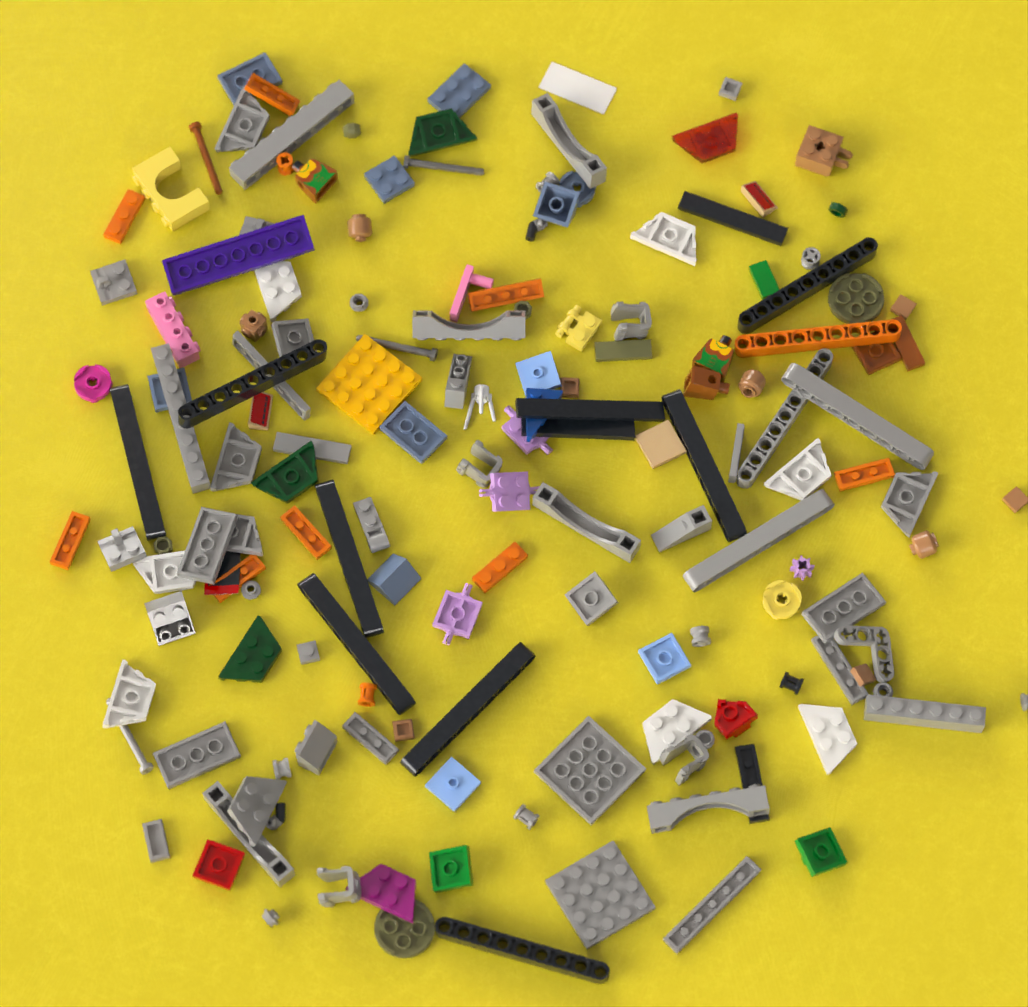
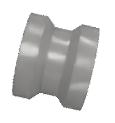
[801,247,821,270]
[690,626,711,647]
[272,757,292,780]

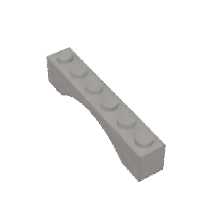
[531,93,607,189]
[412,310,525,340]
[532,482,641,563]
[202,781,295,887]
[647,784,769,834]

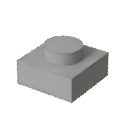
[719,77,742,101]
[297,640,320,665]

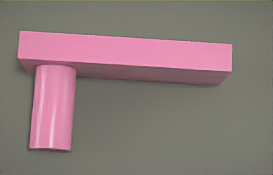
[450,264,494,322]

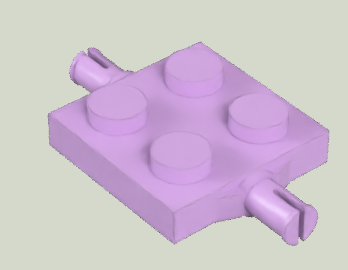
[501,405,553,455]
[479,471,540,512]
[433,583,483,645]

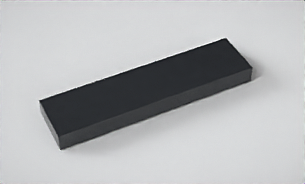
[734,744,769,824]

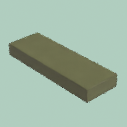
[595,339,652,362]

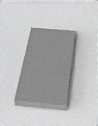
[177,507,238,584]
[801,572,886,644]
[153,722,241,790]

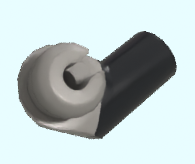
[525,218,548,242]
[266,803,286,830]

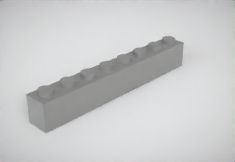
[229,80,355,190]
[151,343,210,494]

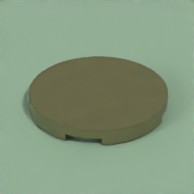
[828,273,884,324]
[374,900,435,959]

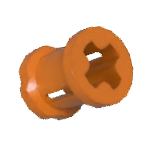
[277,153,294,176]
[358,683,377,707]

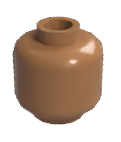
[347,214,372,242]
[739,370,766,398]
[909,530,939,559]

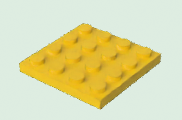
[316,334,423,435]

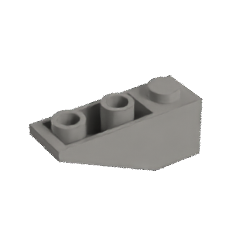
[444,354,472,409]
[651,505,712,553]

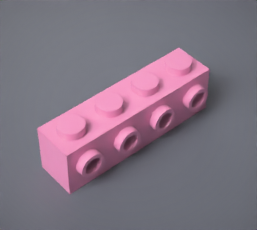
[145,291,201,368]

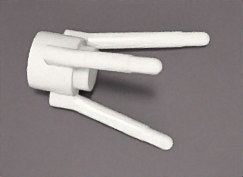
[464,384,496,430]

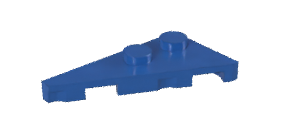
[526,388,563,442]

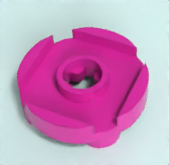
[74,364,113,403]

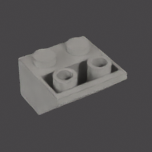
[144,591,196,646]
[295,720,338,775]

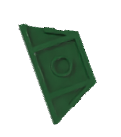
[408,108,477,157]
[251,441,319,504]
[218,615,282,683]

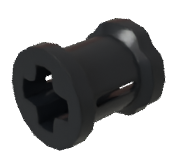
[779,672,804,695]

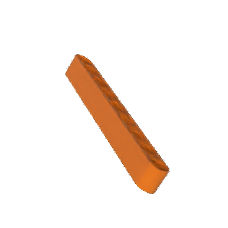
[734,319,902,358]

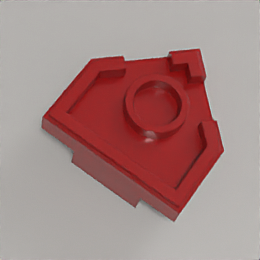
[714,699,758,740]

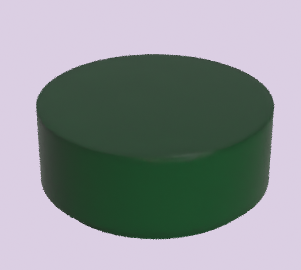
[828,202,848,218]

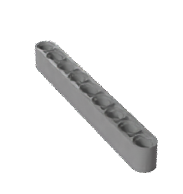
[737,348,833,489]
[781,363,934,470]
[682,489,835,592]

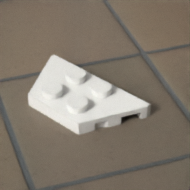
[630,212,696,266]
[254,261,302,322]
[764,438,831,501]
[133,551,196,594]
[102,659,156,728]
[642,699,712,765]
[798,704,857,775]

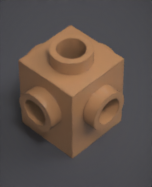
[240,309,268,342]

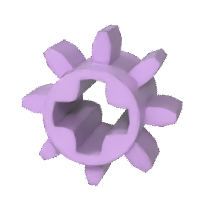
[790,555,814,581]

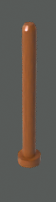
[189,122,222,195]

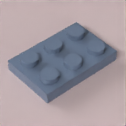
[217,52,283,105]
[427,63,491,118]
[379,401,447,464]

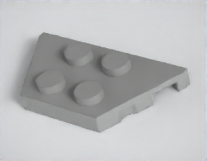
[214,87,270,152]
[210,422,262,492]
[881,472,938,538]
[227,514,263,556]
[227,776,287,847]

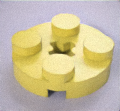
[762,580,802,620]

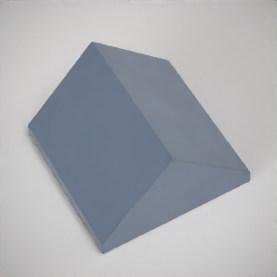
[533,182,580,228]
[367,554,421,606]

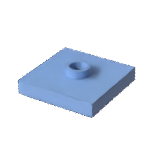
[515,351,562,396]
[638,633,691,685]
[425,756,481,812]

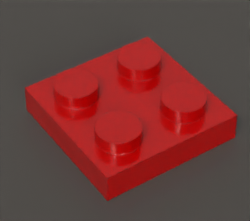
[192,839,245,891]

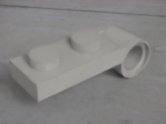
[353,497,390,553]

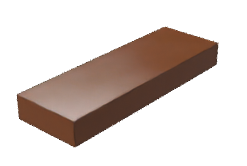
[889,315,925,372]

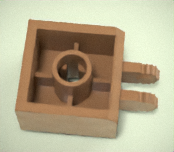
[795,125,853,176]

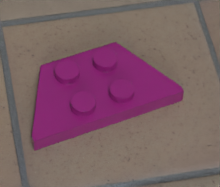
[345,864,417,923]

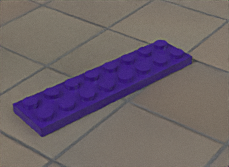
[162,215,315,296]

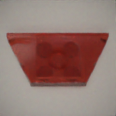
[672,112,738,163]

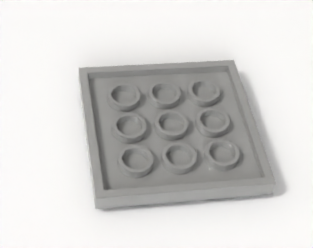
[534,716,646,826]
[545,840,656,950]

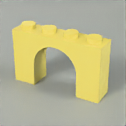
[132,147,210,231]

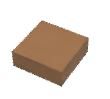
[890,294,916,320]
[560,378,579,398]
[1002,486,1028,513]
[850,664,876,687]
[392,719,415,742]

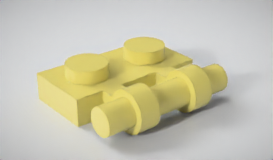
[555,305,602,352]

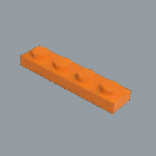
[467,278,544,312]

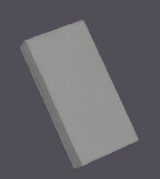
[142,819,170,863]

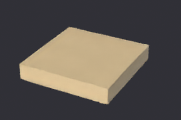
[635,420,686,469]

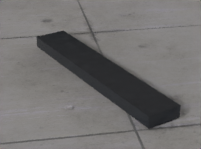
[678,191,788,246]
[521,418,635,440]

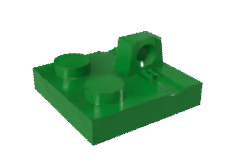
[794,827,848,877]
[429,845,473,893]

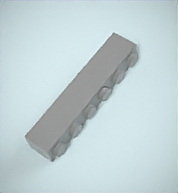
[864,694,986,733]

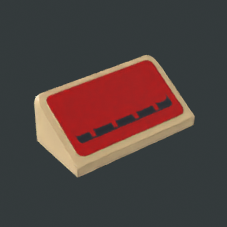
[741,181,778,218]
[248,392,273,431]

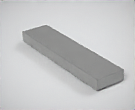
[273,432,352,465]
[811,635,868,706]

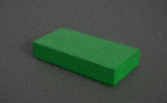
[749,260,779,300]

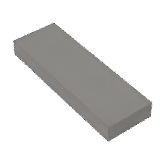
[728,423,745,483]
[342,712,399,765]

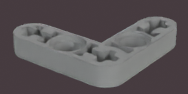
[834,625,894,683]

